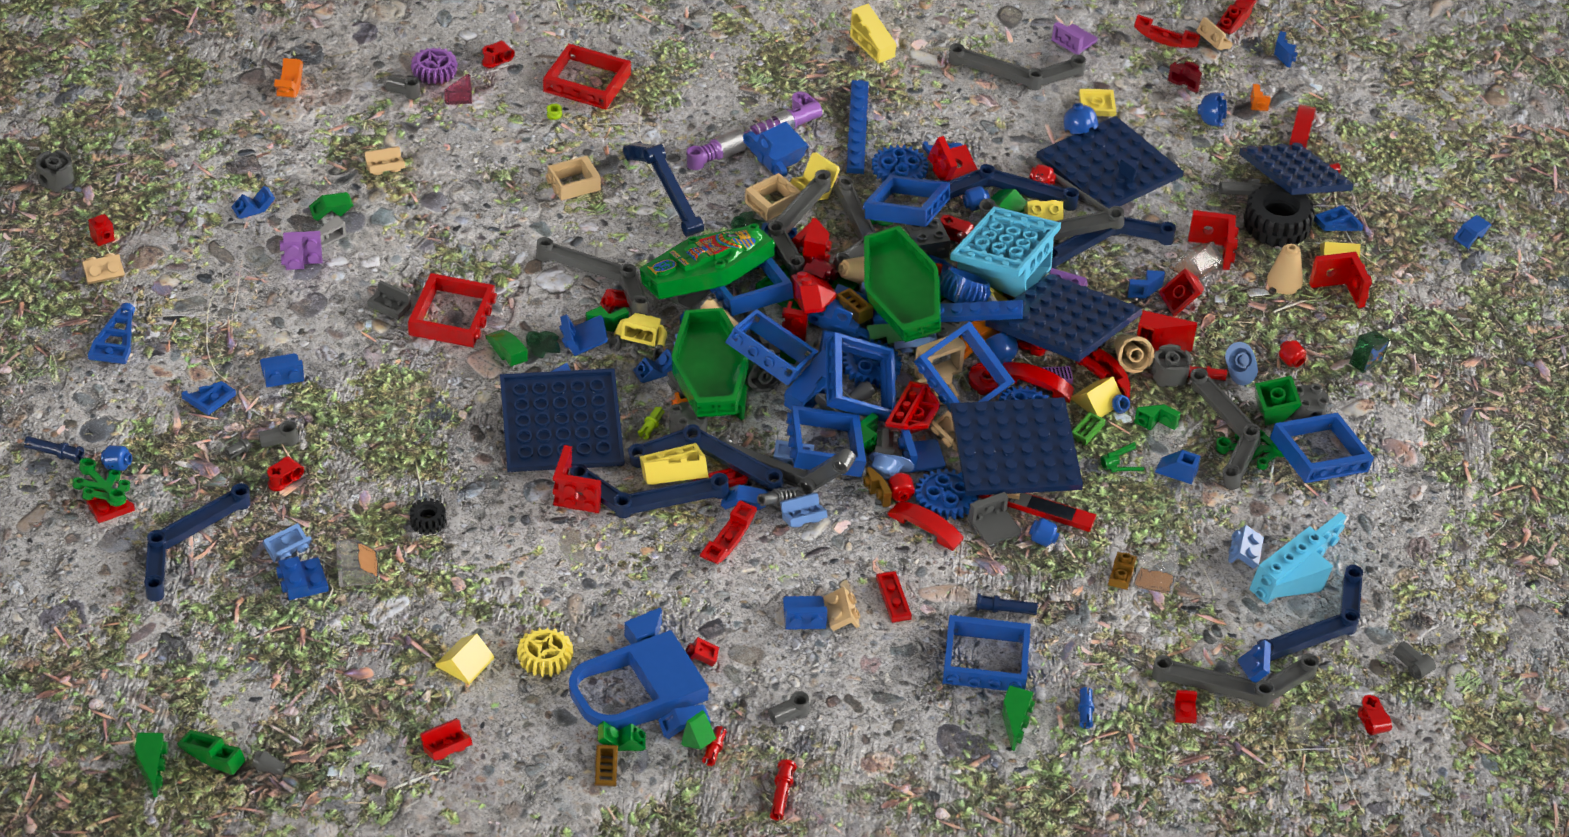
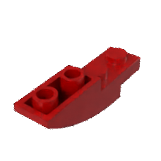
[1216,0,1258,34]

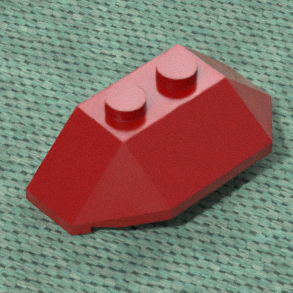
[790,272,837,314]
[885,381,940,434]

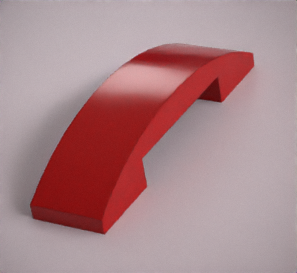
[1134,14,1201,48]
[1289,104,1316,148]
[1088,348,1130,398]
[1003,362,1075,403]
[700,500,757,565]
[888,502,964,551]

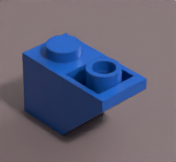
[1155,450,1201,485]
[624,607,662,644]

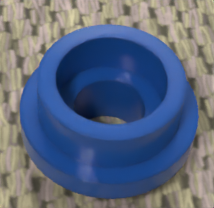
[1112,394,1130,414]

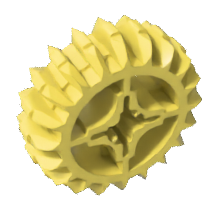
[517,626,573,678]

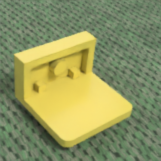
[790,152,840,200]
[1024,200,1064,221]

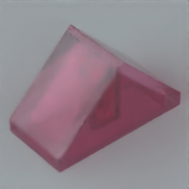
[444,73,472,105]

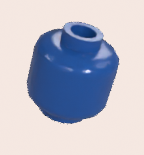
[962,186,990,211]
[101,445,132,471]
[1029,518,1060,547]

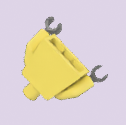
[608,313,667,360]

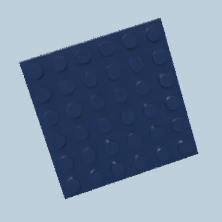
[1036,116,1184,209]
[985,274,1142,362]
[500,368,625,473]
[950,397,1083,496]

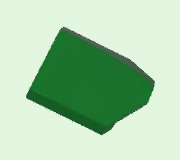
[990,189,1027,213]

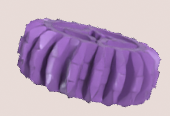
[411,47,458,85]

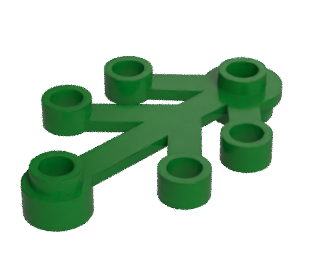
[1215,430,1284,470]
[72,458,130,506]

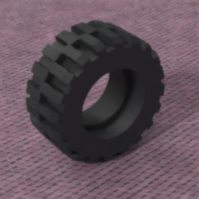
[1244,183,1315,248]

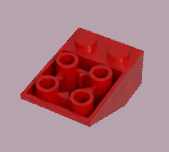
[1137,310,1198,353]

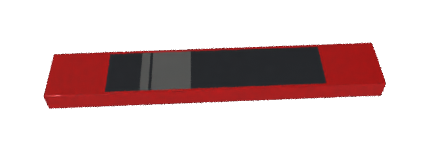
[978,493,1097,532]

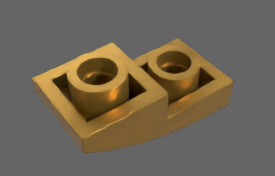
[863,467,892,507]
[1108,552,1137,590]

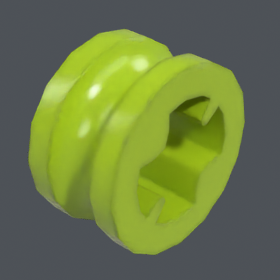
[547,103,562,120]

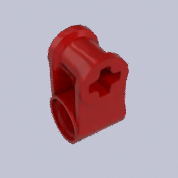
[482,40,515,68]
[940,215,974,243]
[267,456,304,491]
[1357,695,1392,736]

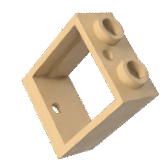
[546,156,601,201]
[745,173,801,221]
[914,336,966,380]

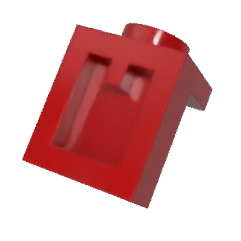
[600,289,629,314]
[685,637,719,667]
[1174,690,1197,724]

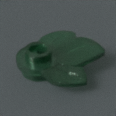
[731,211,766,229]
[526,331,560,359]

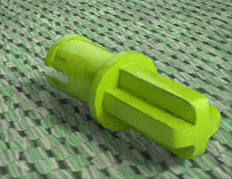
[638,406,665,439]

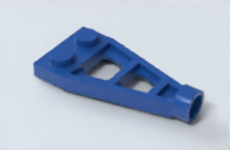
[88,303,135,364]

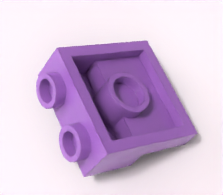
[280,231,323,270]

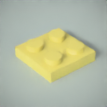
[1079,89,1116,117]

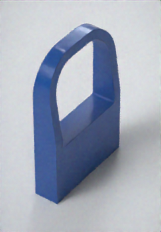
[569,630,709,730]

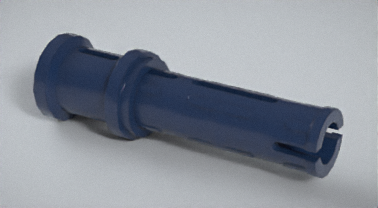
[24,436,84,464]
[975,593,1038,615]

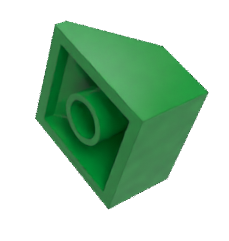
[1255,376,1302,426]

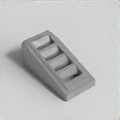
[318,216,346,248]

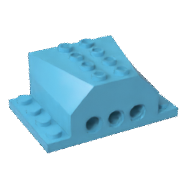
[950,206,1061,298]

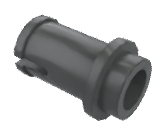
[225,438,251,460]

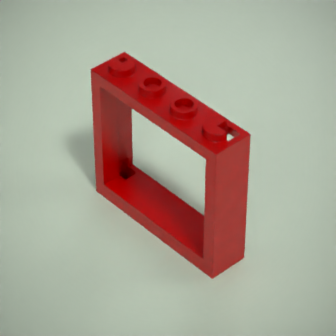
[543,43,631,110]
[408,273,497,348]

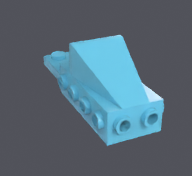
[1249,512,1347,604]

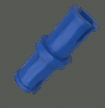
[1078,687,1095,729]

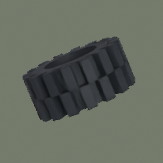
[410,498,446,535]

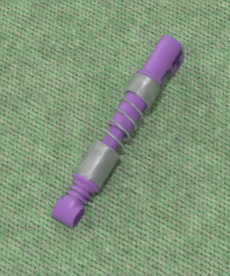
[686,92,823,170]

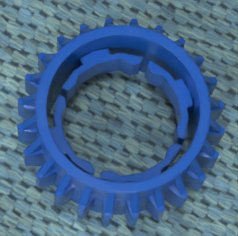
[939,267,991,303]

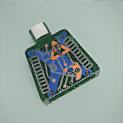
[1349,331,1390,373]

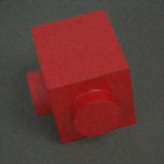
[88,214,115,247]

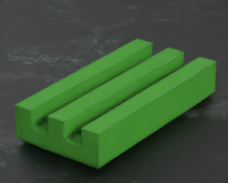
[1072,412,1106,446]

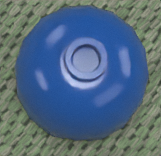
[1197,92,1227,127]
[1063,103,1098,134]
[985,332,1018,365]

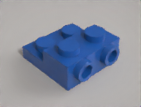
[275,556,329,600]

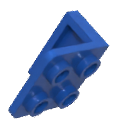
[559,314,608,356]
[260,353,304,388]
[898,430,946,473]
[783,596,828,630]

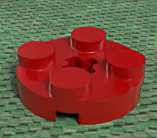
[968,362,999,396]

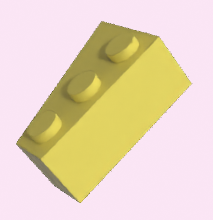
[850,4,896,63]
[639,443,709,485]

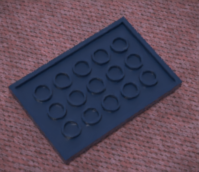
[1239,143,1354,195]

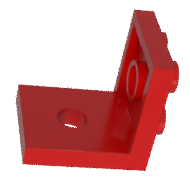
[927,136,978,181]
[1188,210,1239,270]
[1309,252,1372,308]
[553,445,601,513]

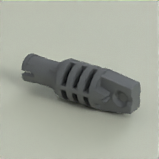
[757,486,806,507]

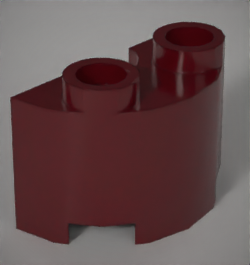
[1168,61,1202,93]
[803,257,839,284]

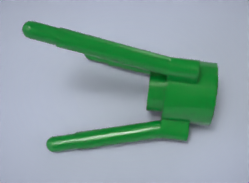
[1100,442,1145,473]

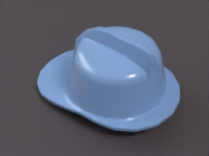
[1225,342,1258,385]
[870,452,914,480]

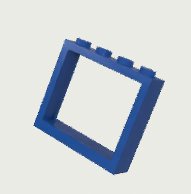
[863,175,950,227]
[710,257,794,316]
[725,309,818,386]
[914,321,1015,413]
[826,332,897,422]
[786,405,866,477]
[1270,413,1374,483]
[942,615,1031,691]

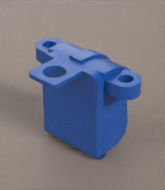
[743,121,809,177]
[808,284,869,342]

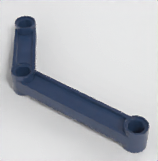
[623,141,704,237]
[941,164,1079,211]
[1049,217,1176,272]
[628,424,784,492]
[570,463,729,518]
[144,483,251,602]
[1257,565,1363,663]

